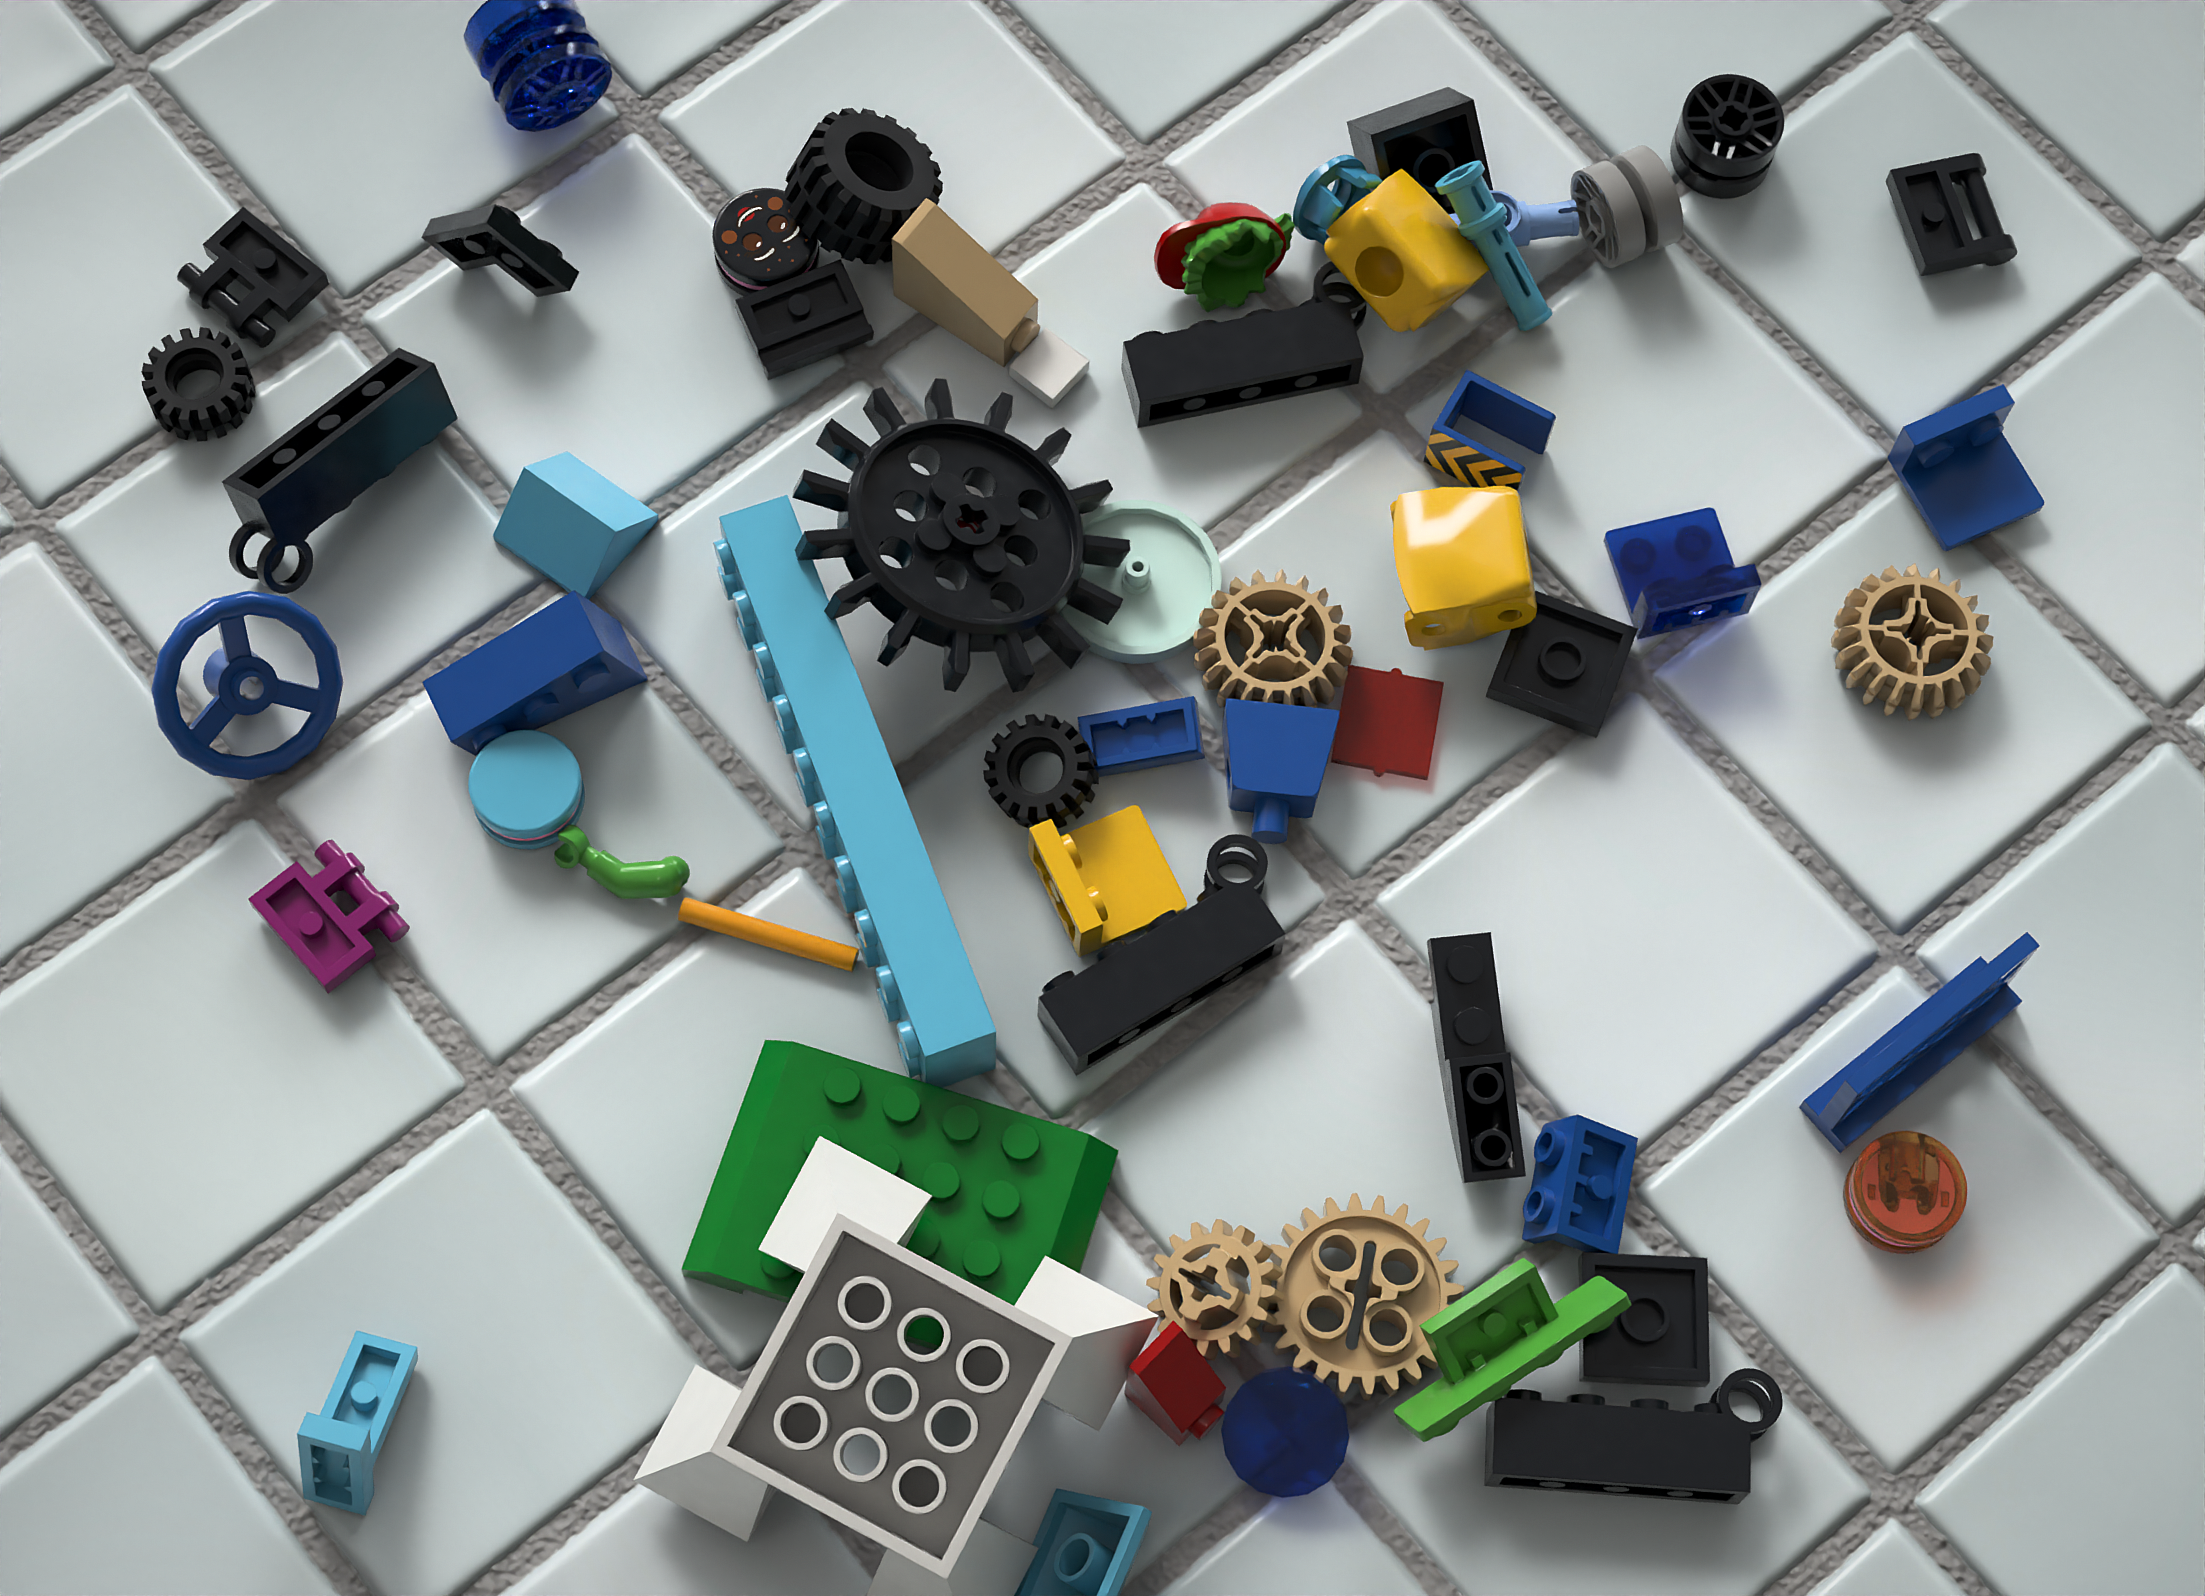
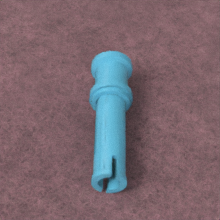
[1435,160,1553,331]

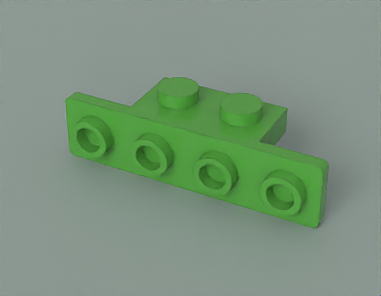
[1394,1258,1631,1442]

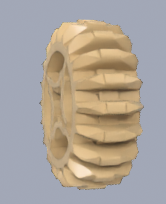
[1831,563,1994,721]
[1193,569,1353,708]

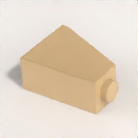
[892,198,1040,367]

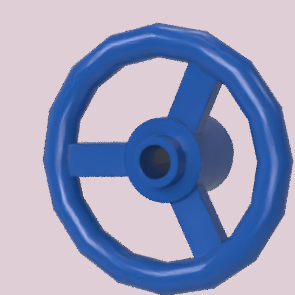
[151,591,343,780]

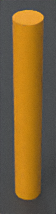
[678,897,859,972]

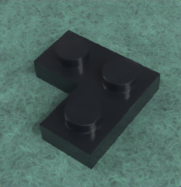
[421,204,579,297]

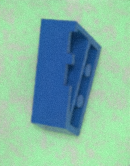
[422,590,648,756]

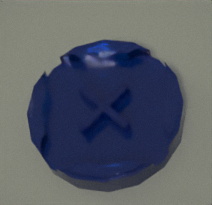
[1221,1366,1350,1498]

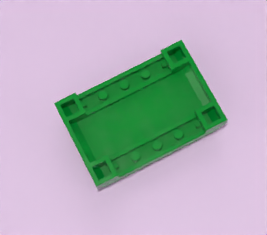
[681,1040,1119,1350]

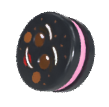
[712,188,820,296]

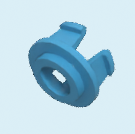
[1293,155,1383,250]

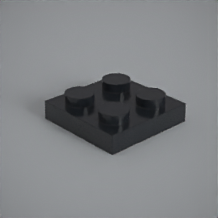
[1485,591,1638,738]
[1578,1252,1710,1387]

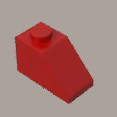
[1124,1320,1226,1446]

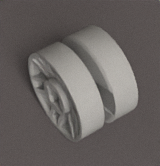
[1570,145,1683,268]

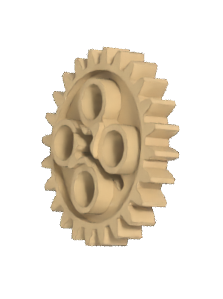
[1262,1193,1464,1401]

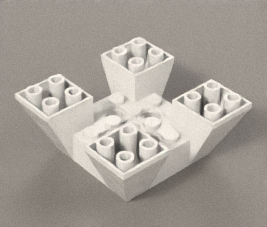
[633,1136,1159,1596]

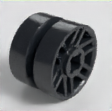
[1670,74,1784,199]

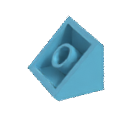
[493,451,659,600]
[1014,1488,1152,1596]

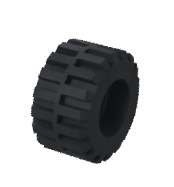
[785,108,943,265]

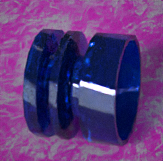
[463,0,612,132]

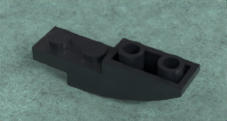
[1427,932,1526,1183]

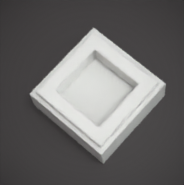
[1009,328,1090,409]

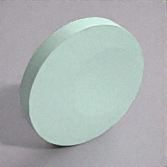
[1060,500,1222,664]

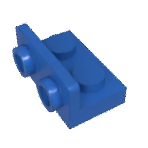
[1522,1114,1638,1254]

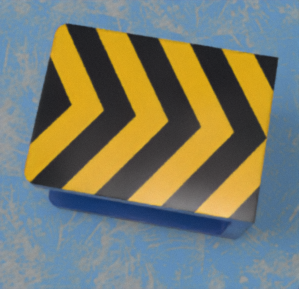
[1423,370,1556,493]

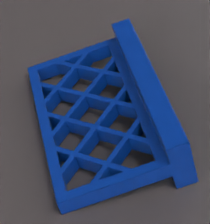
[1799,932,2040,1153]

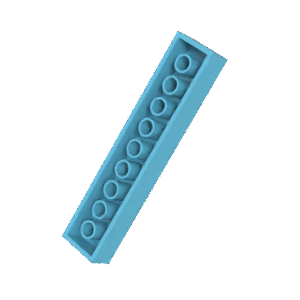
[713,495,996,1088]

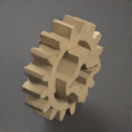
[1146,1219,1285,1361]

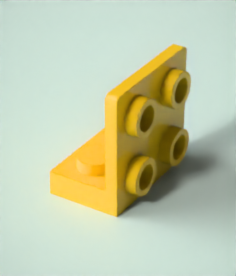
[1028,805,1187,957]

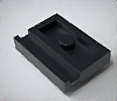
[735,259,874,380]

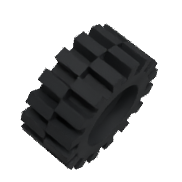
[141,327,255,442]
[983,714,1099,829]

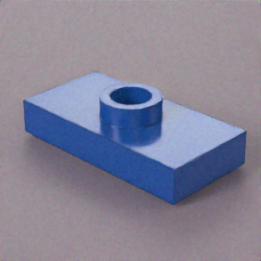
[1077,696,1205,777]

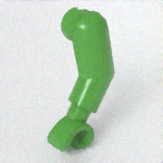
[554,825,690,899]

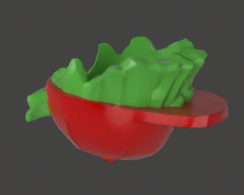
[1154,202,1295,312]

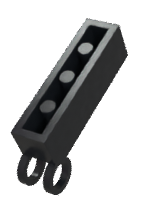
[1121,261,1367,428]
[222,348,458,594]
[1037,834,1286,1076]
[1484,1368,1783,1505]

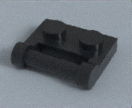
[1885,153,2017,277]

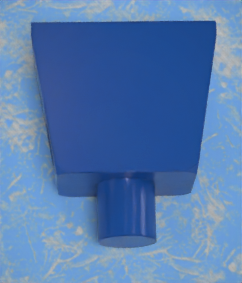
[1222,698,1340,844]

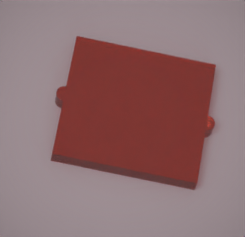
[1331,665,1444,780]

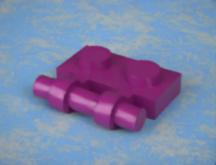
[248,840,410,994]

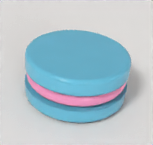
[468,730,585,850]

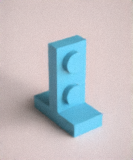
[297,1330,418,1515]

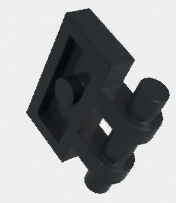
[177,207,329,348]

